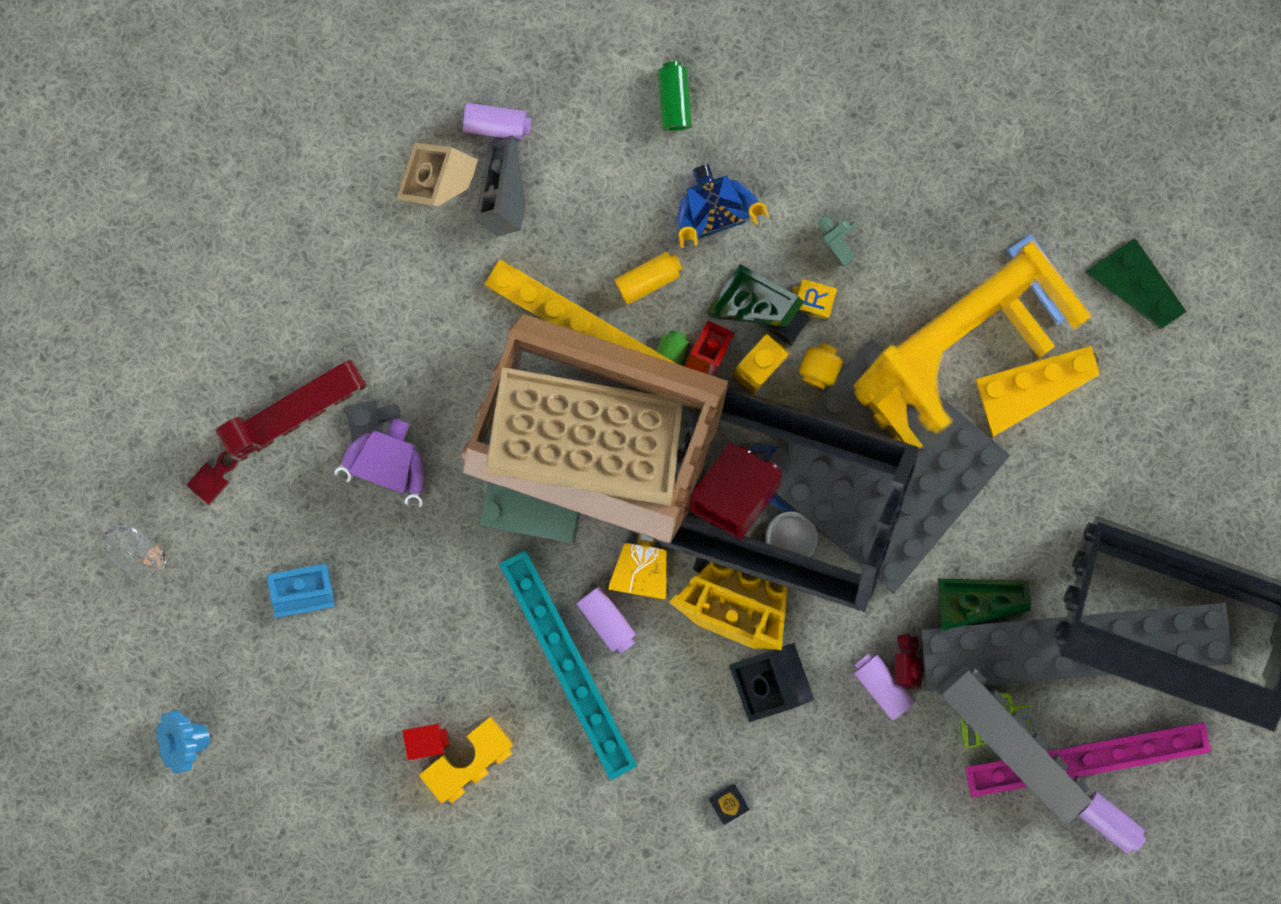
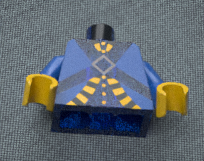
[676,164,770,248]

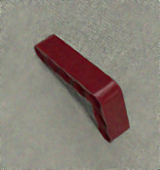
[215,360,367,461]

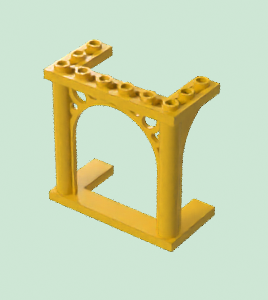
[853,241,1092,448]

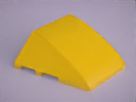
[670,561,788,650]

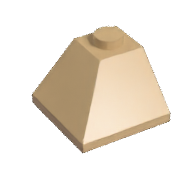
[396,142,478,207]

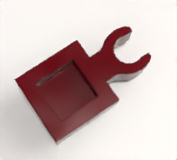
[186,451,238,505]
[895,633,923,690]

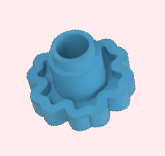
[157,710,210,774]

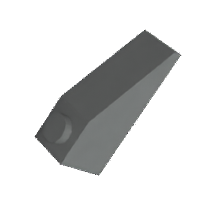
[475,136,525,236]

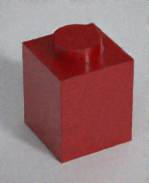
[402,723,450,760]

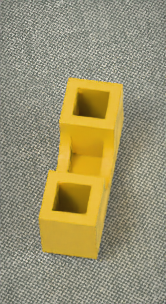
[419,716,514,804]

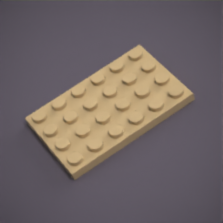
[485,367,683,506]

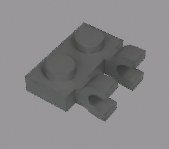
[345,400,406,442]

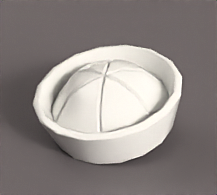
[765,512,818,557]

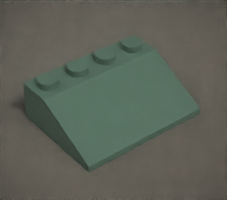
[480,482,581,543]

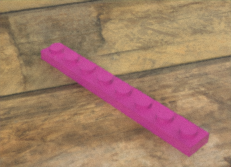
[965,722,1211,797]

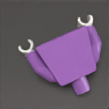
[334,418,426,507]

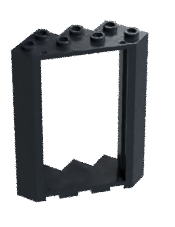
[657,387,920,612]
[1054,516,1281,732]

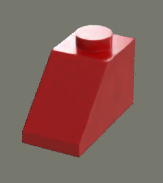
[685,320,735,376]

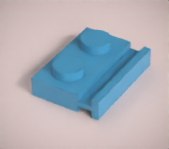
[267,563,336,618]

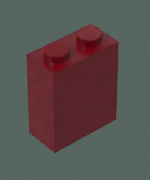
[690,442,782,540]

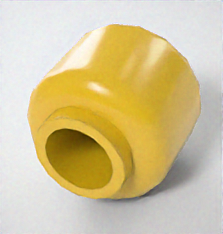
[799,343,843,390]

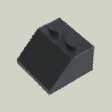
[729,643,814,722]

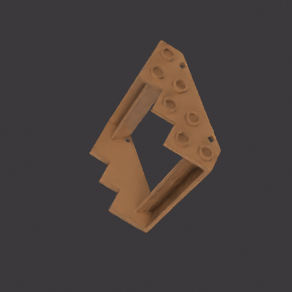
[461,314,729,543]

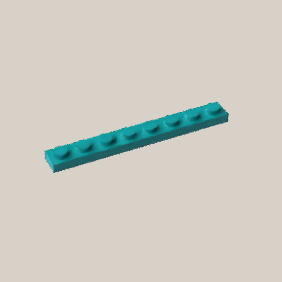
[499,550,638,781]

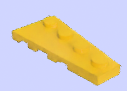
[975,346,1100,437]

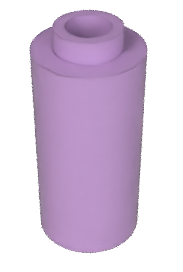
[463,103,532,141]
[576,586,637,654]
[853,654,916,721]
[1078,791,1146,854]

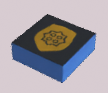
[708,783,750,825]

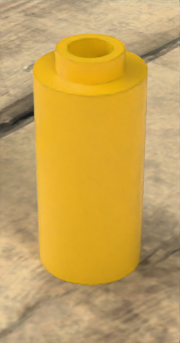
[613,251,683,306]

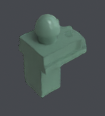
[818,216,858,266]

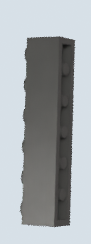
[936,664,1092,826]

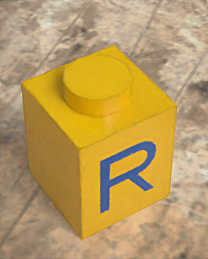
[792,279,837,321]

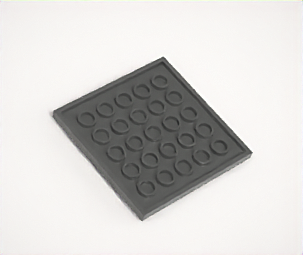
[768,339,1010,594]

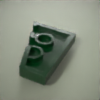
[705,264,804,327]
[937,578,1031,631]

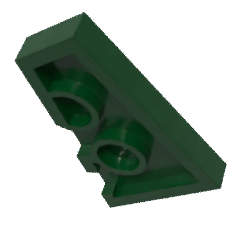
[1084,238,1187,330]

